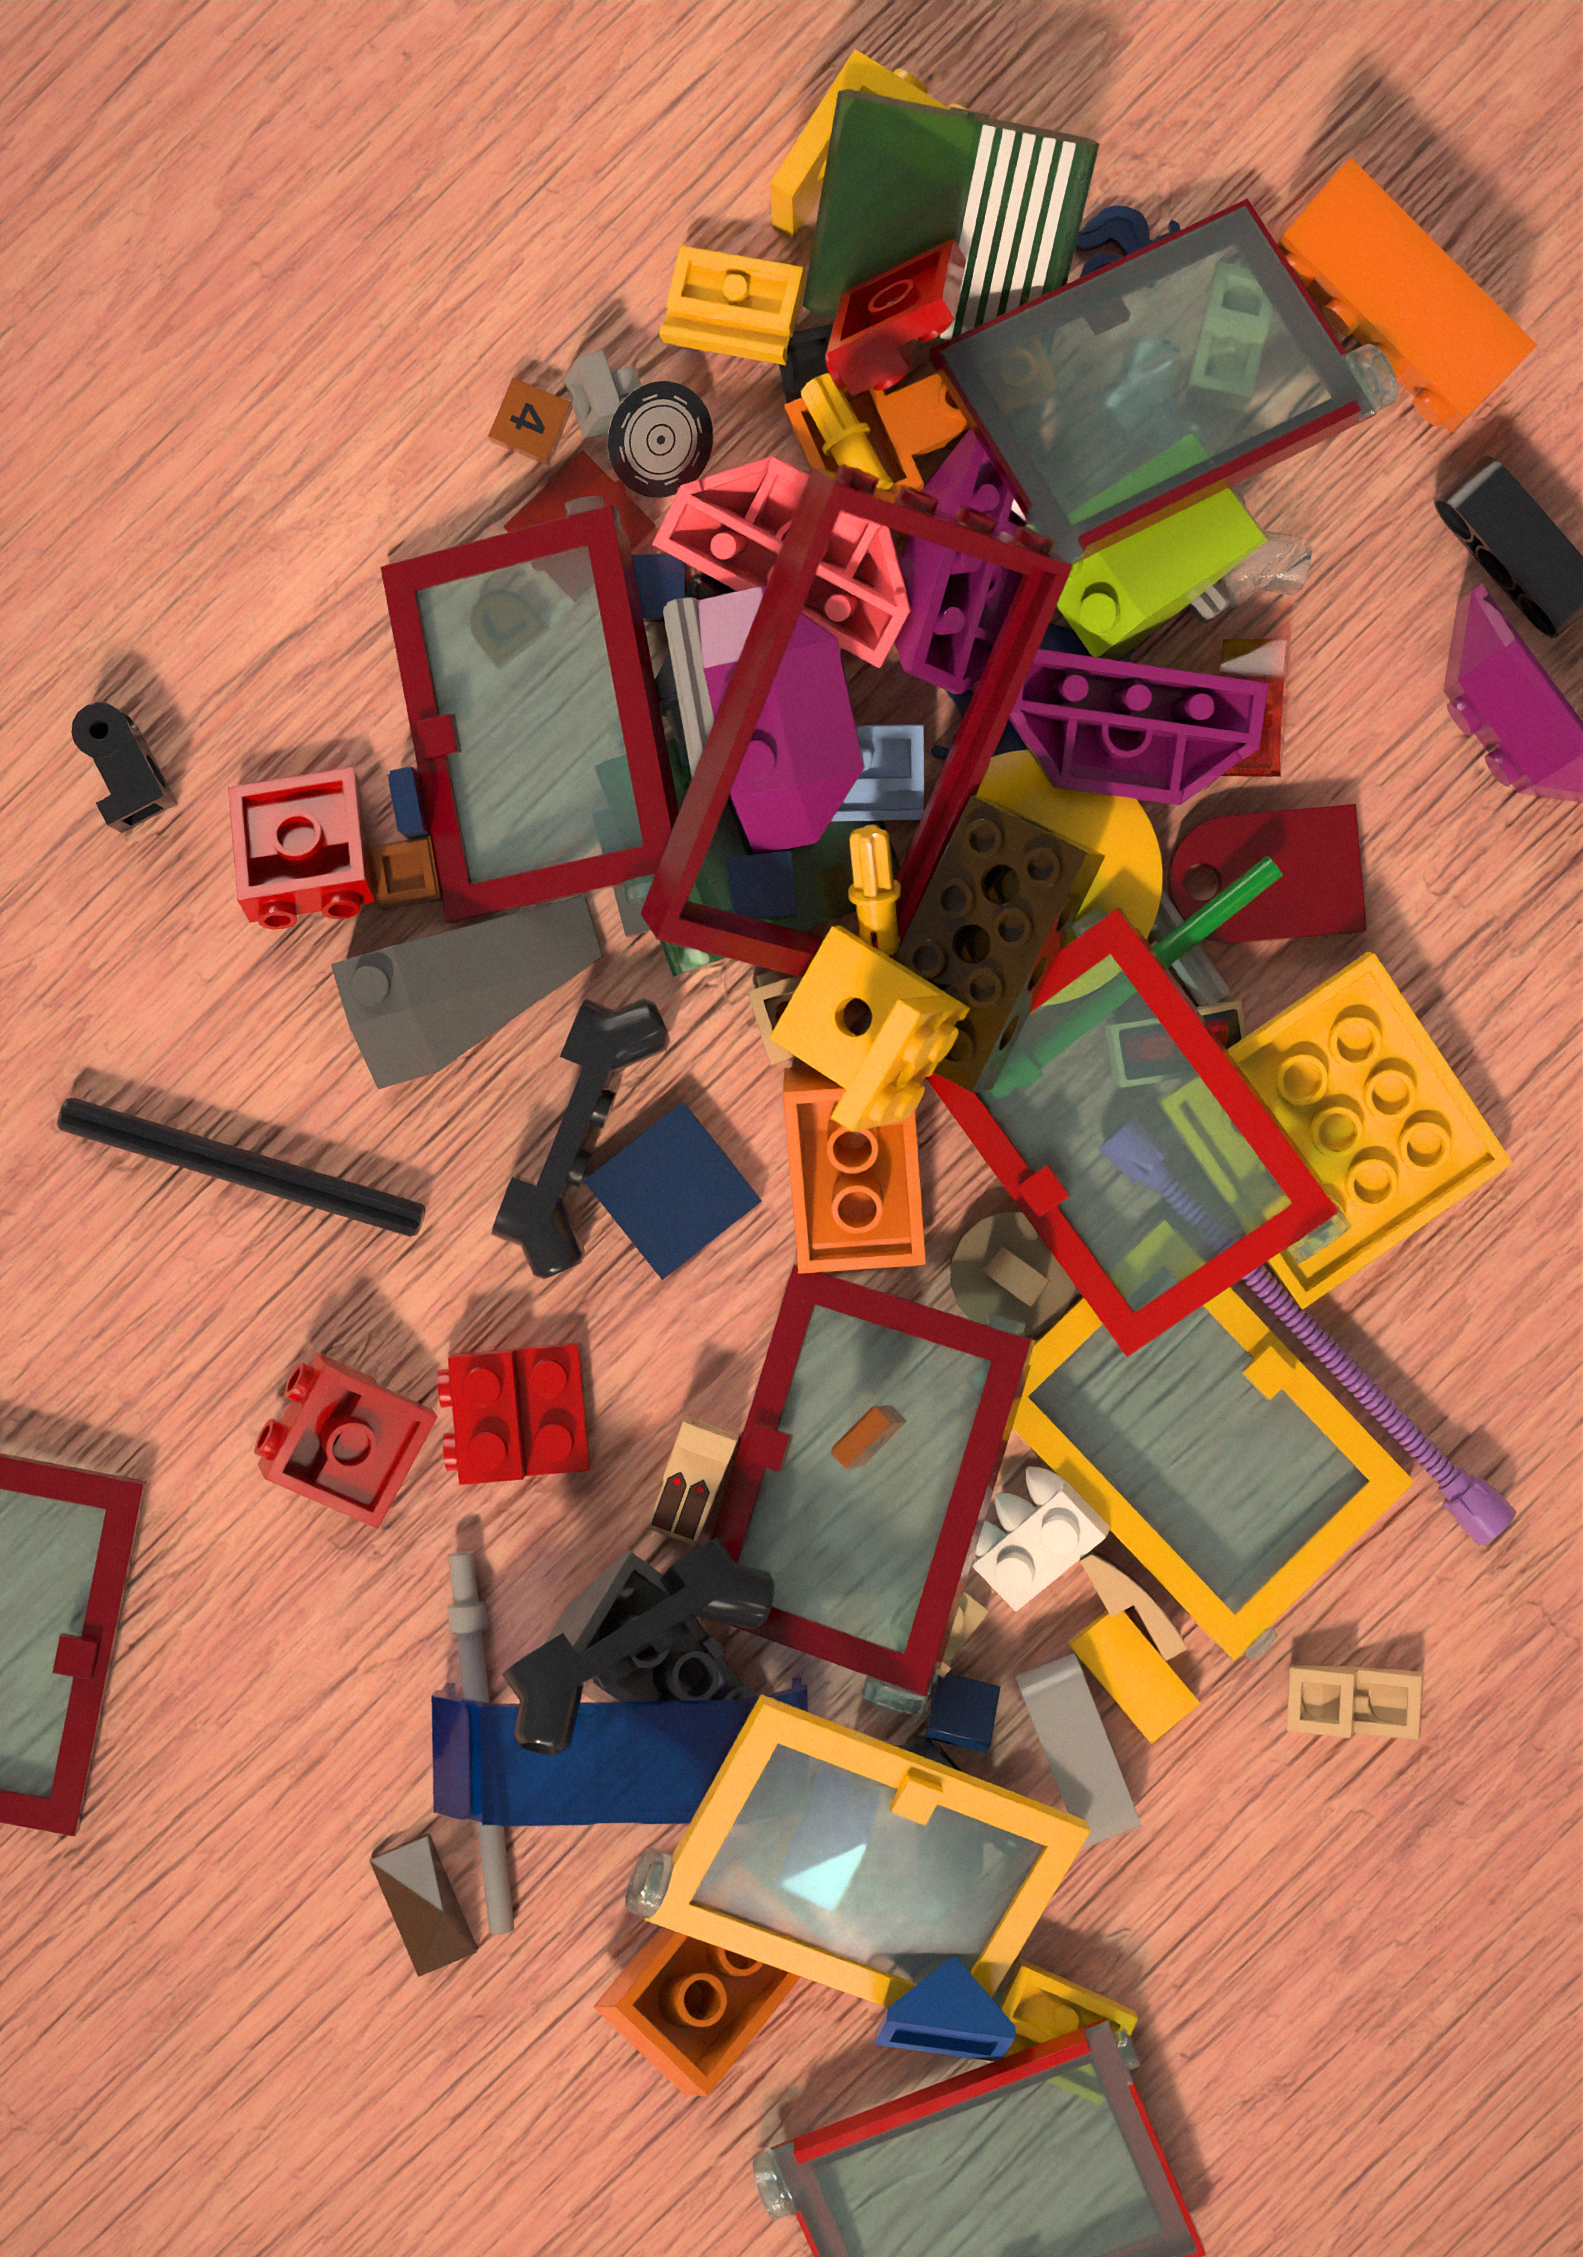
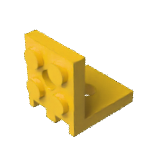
[770,49,983,239]
[769,926,970,1132]

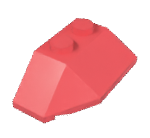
[652,456,912,668]

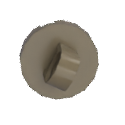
[950,1211,1076,1337]

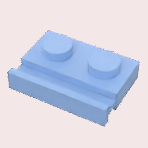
[831,724,924,821]

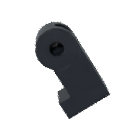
[71,702,178,833]

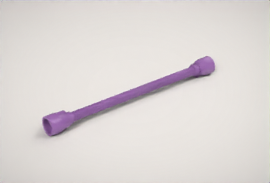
[1098,1113,1516,1545]

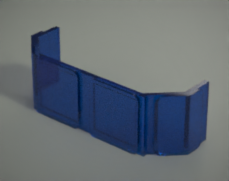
[431,1677,810,1826]

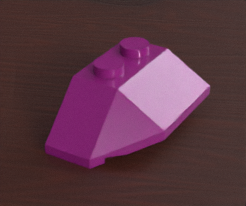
[894,428,1034,694]
[1443,583,1583,803]
[698,586,865,854]
[1009,649,1269,805]

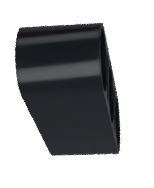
[1434,455,1583,638]

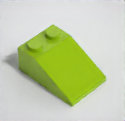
[1057,435,1269,661]

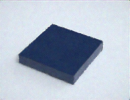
[583,1102,762,1280]

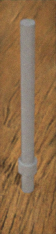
[447,1551,514,1934]

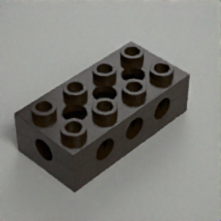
[859,795,1106,1092]

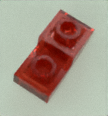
[1220,639,1289,777]

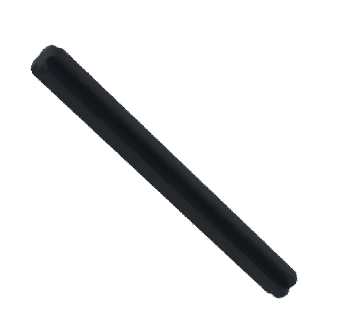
[57,1098,425,1237]

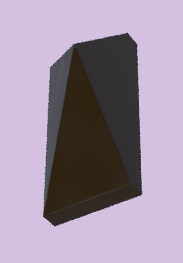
[369,1833,478,1977]

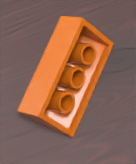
[1278,157,1537,433]

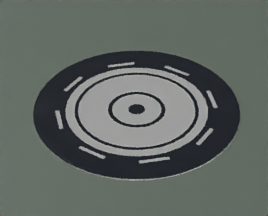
[607,381,713,498]

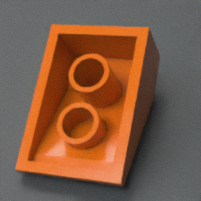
[782,1066,926,1274]
[593,1856,827,2096]

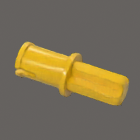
[801,373,894,491]
[848,825,901,956]

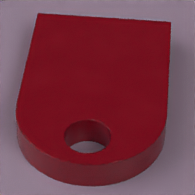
[1167,804,1367,944]

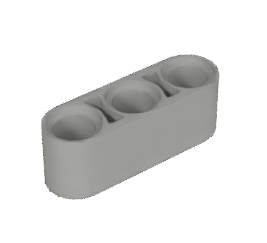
[1015,1653,1142,1849]

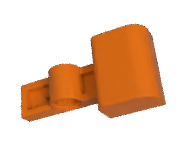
[784,341,1059,495]

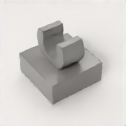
[564,350,642,439]

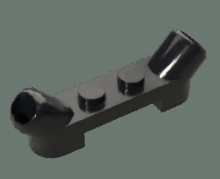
[491,998,670,1280]
[502,1537,775,1756]

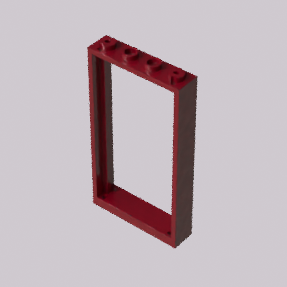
[640,463,1073,977]

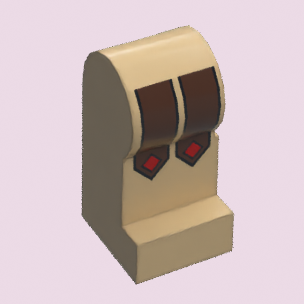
[647,1415,739,1546]

